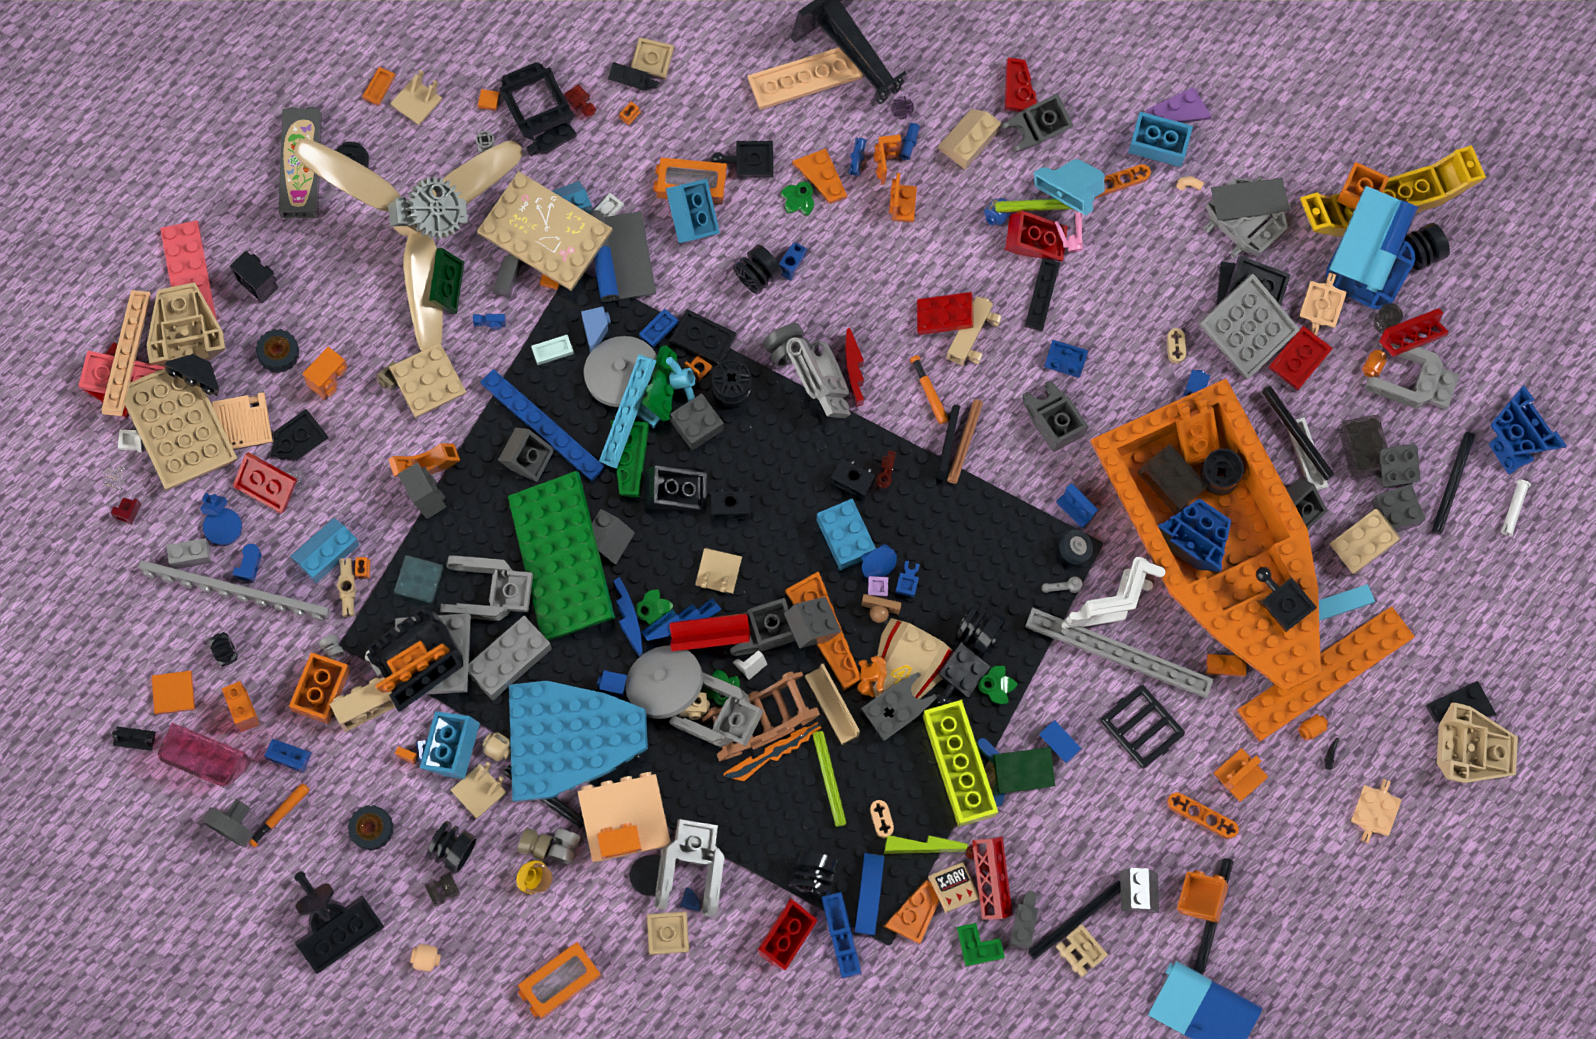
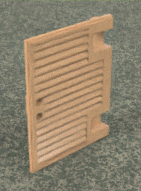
[212,392,273,449]

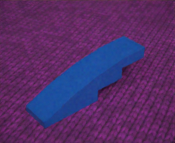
[613,577,643,657]
[641,599,721,641]
[822,892,862,979]

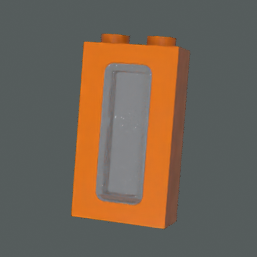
[653,157,727,205]
[517,942,602,1020]

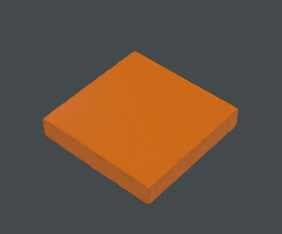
[151,670,195,715]

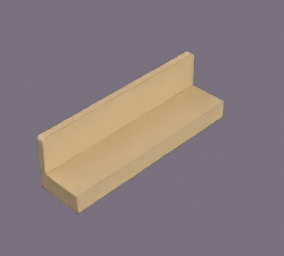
[805,664,860,745]

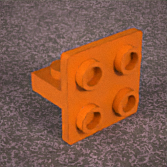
[1214,748,1268,802]

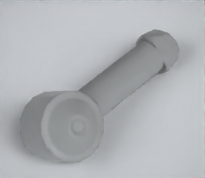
[1041,577,1082,593]

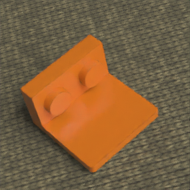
[873,134,901,185]
[889,173,917,223]

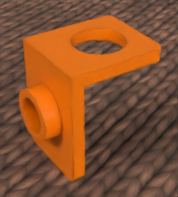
[684,356,712,383]

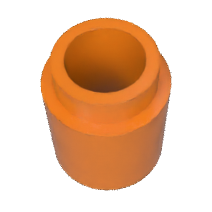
[1362,350,1387,378]
[1298,714,1328,741]

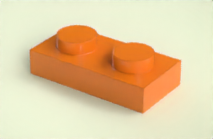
[1206,654,1246,676]

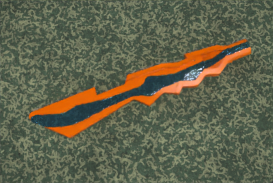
[724,722,821,782]

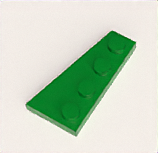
[642,345,677,421]
[611,420,649,497]

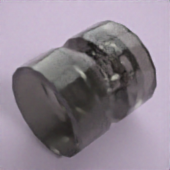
[1373,303,1403,334]
[424,872,461,908]

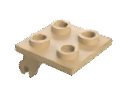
[390,70,442,125]
[695,548,742,594]
[451,762,507,819]

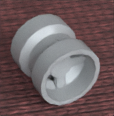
[476,131,495,153]
[319,635,344,660]

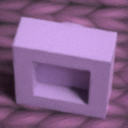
[868,576,888,598]

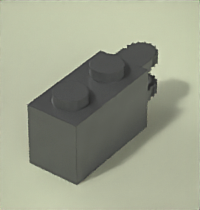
[1009,890,1039,950]

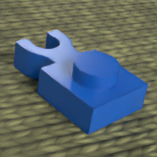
[473,314,506,330]
[895,561,920,597]

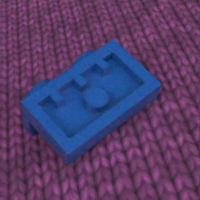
[1044,339,1088,378]
[1489,436,1534,475]
[1056,483,1098,528]

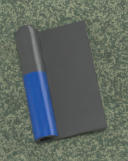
[589,210,656,302]

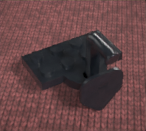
[294,871,384,974]

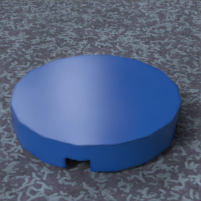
[203,508,242,546]

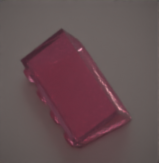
[158,723,251,788]

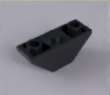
[165,354,219,396]

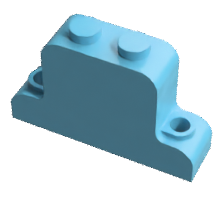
[1034,159,1105,216]

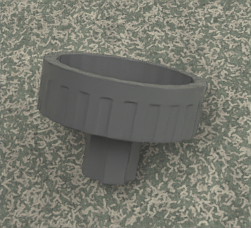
[201,799,254,848]

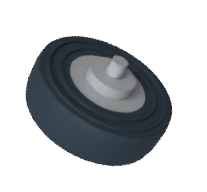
[1059,530,1093,564]

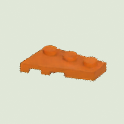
[792,148,847,204]
[884,880,939,944]

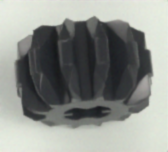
[209,632,238,667]

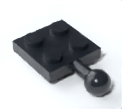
[711,141,774,178]
[1256,567,1317,632]
[934,643,990,707]

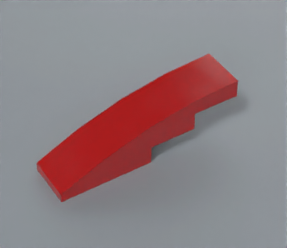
[845,328,864,407]

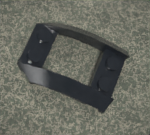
[500,62,575,141]

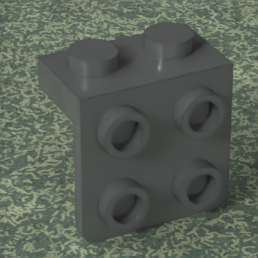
[1376,444,1421,488]

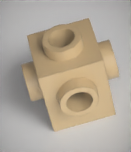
[679,693,709,720]

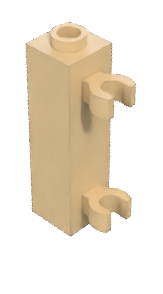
[946,296,1002,366]

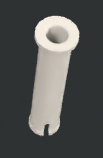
[1501,479,1531,536]

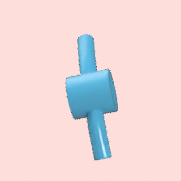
[666,357,695,402]

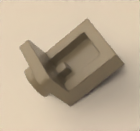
[377,361,397,391]

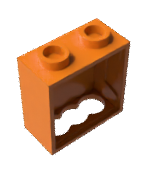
[221,681,260,732]
[1177,870,1229,923]

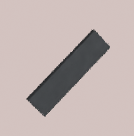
[1025,258,1060,331]
[937,404,960,480]

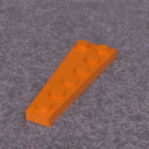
[785,572,861,690]

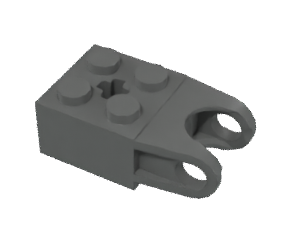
[1001,93,1074,153]
[1022,381,1088,453]
[730,598,796,656]
[860,672,937,741]

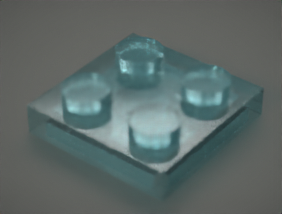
[394,555,444,603]

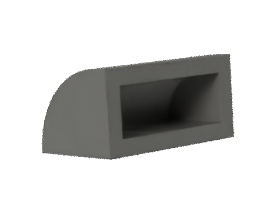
[492,255,521,298]

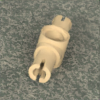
[337,558,357,617]

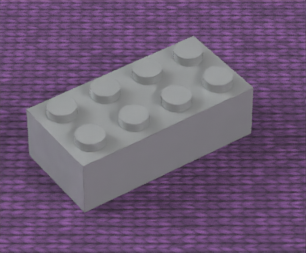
[468,616,552,701]

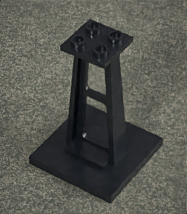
[791,0,907,106]

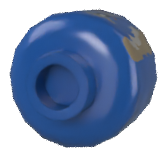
[984,198,1011,226]

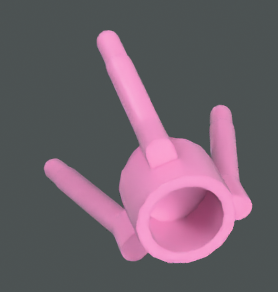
[1055,212,1083,252]

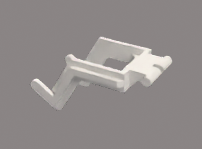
[1061,557,1166,629]

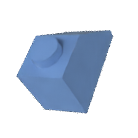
[581,307,611,352]

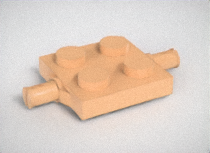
[1299,273,1347,336]
[1351,779,1402,843]

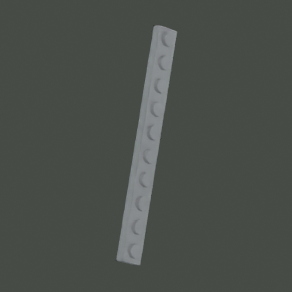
[139,560,331,621]
[1025,608,1214,698]

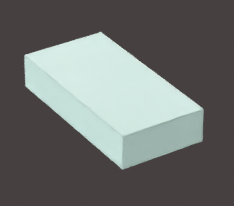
[531,335,574,365]

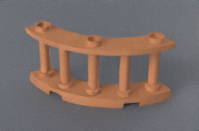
[702,672,820,762]

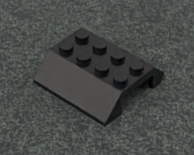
[366,606,464,712]

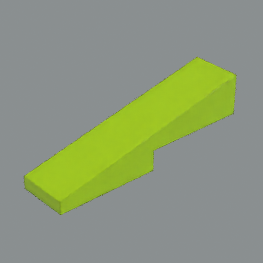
[884,835,968,854]

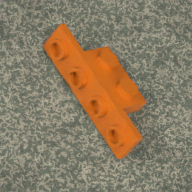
[375,641,450,693]

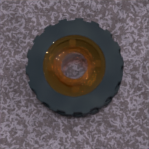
[256,329,299,373]
[348,805,394,851]

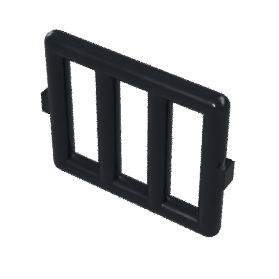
[1101,685,1185,769]

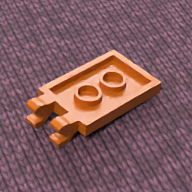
[1175,394,1220,468]

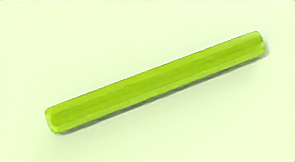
[995,199,1073,213]
[813,731,846,827]

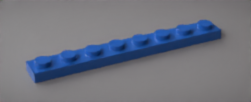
[480,369,605,482]

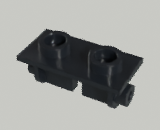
[112,726,156,751]

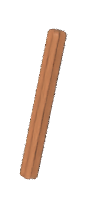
[947,399,983,484]

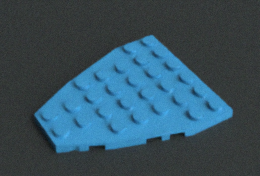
[509,681,648,802]

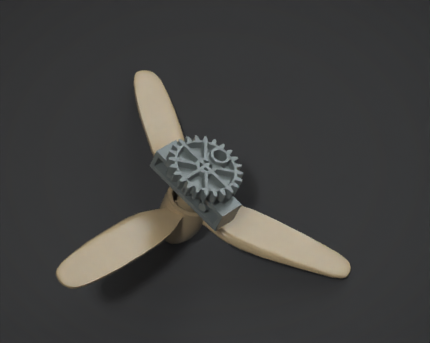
[294,139,523,352]

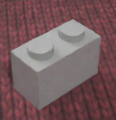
[167,539,212,569]

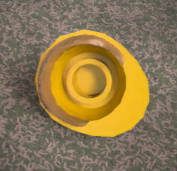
[516,860,553,894]

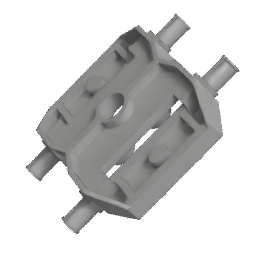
[1203,176,1291,258]

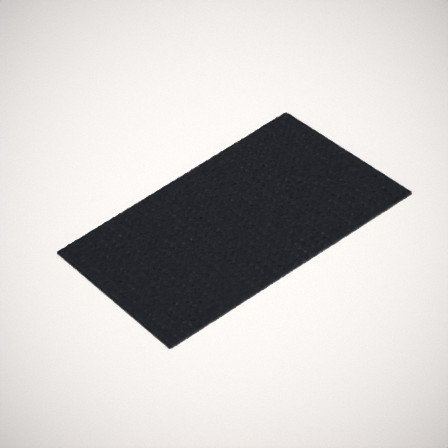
[340,272,1103,946]

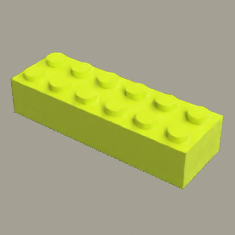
[923,700,998,828]

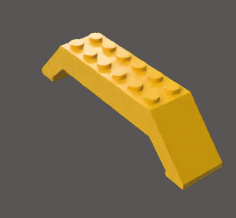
[1300,145,1486,237]

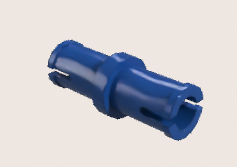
[899,123,920,160]
[849,137,867,176]

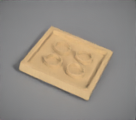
[389,343,466,418]

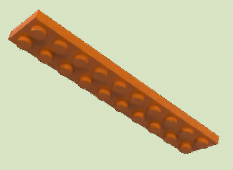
[1237,606,1415,742]

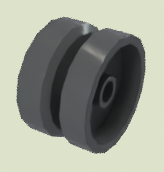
[763,323,812,368]

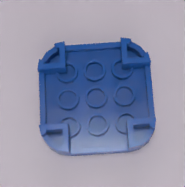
[1326,240,1415,309]

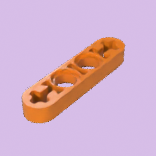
[1095,164,1151,199]
[1167,792,1239,839]

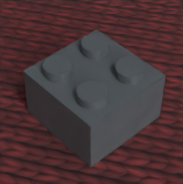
[670,394,723,451]
[398,462,446,519]
[1371,484,1425,532]
[784,597,841,648]

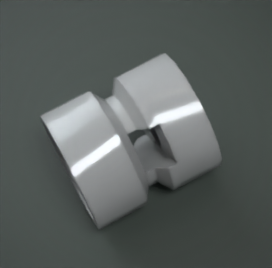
[547,829,581,864]

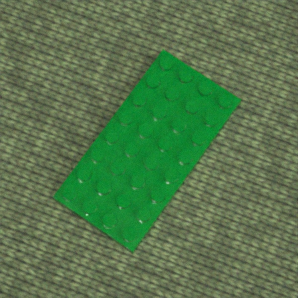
[508,471,615,641]

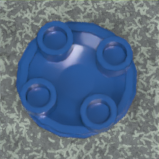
[861,544,897,578]

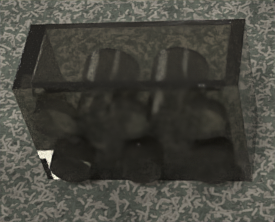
[1338,414,1388,480]
[1138,444,1208,515]

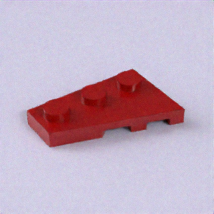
[1004,57,1037,112]

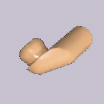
[1176,176,1204,191]

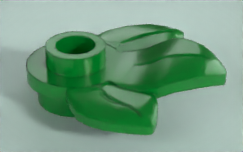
[780,182,815,216]
[635,590,673,625]
[978,666,1017,704]
[701,670,740,706]

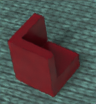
[111,497,141,525]

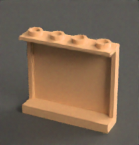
[578,772,670,863]

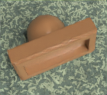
[861,594,902,623]

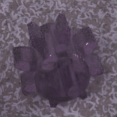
[891,96,914,120]

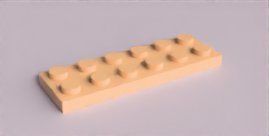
[748,47,863,110]

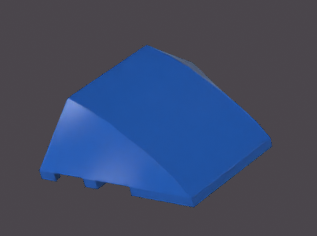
[1490,385,1567,456]
[1158,498,1231,572]

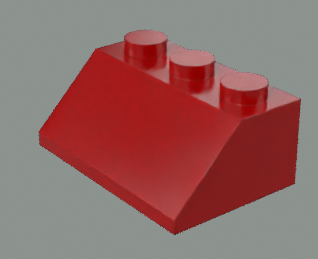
[758,898,818,971]

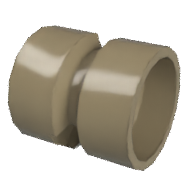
[517,827,553,861]

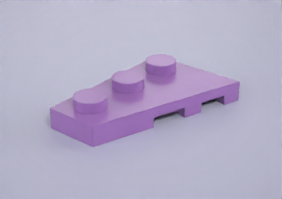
[1146,87,1212,122]

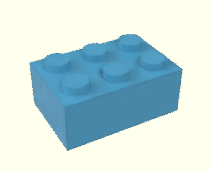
[1128,112,1193,167]
[816,499,876,570]

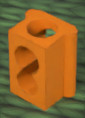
[618,101,641,125]
[354,557,370,579]

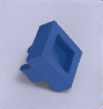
[200,493,228,516]

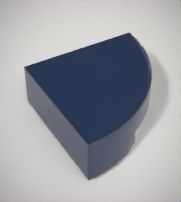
[680,887,700,912]

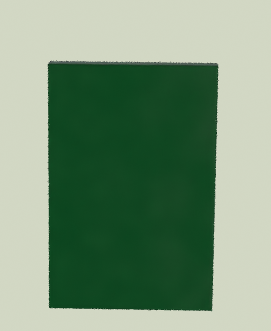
[429,248,464,314]
[993,747,1055,794]

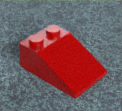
[1005,210,1068,261]

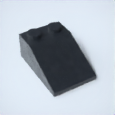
[644,465,707,511]

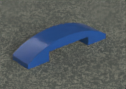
[855,853,884,935]

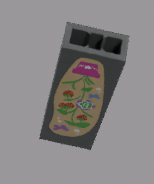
[278,107,322,218]

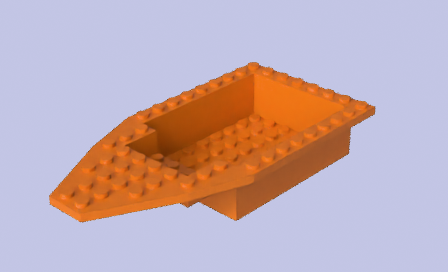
[1090,378,1321,691]

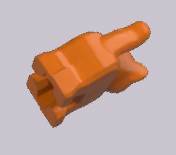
[857,656,887,697]

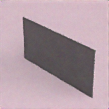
[1211,178,1290,220]

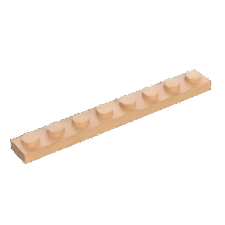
[101,290,151,416]

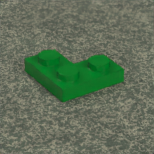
[956,923,1005,967]

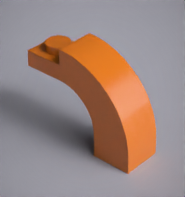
[388,443,460,477]

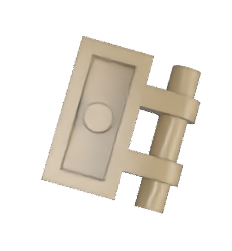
[1056,924,1108,977]

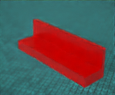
[670,613,750,651]

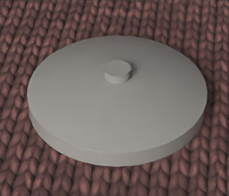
[584,336,657,407]
[626,645,703,719]

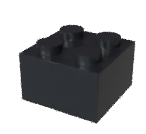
[230,251,278,303]

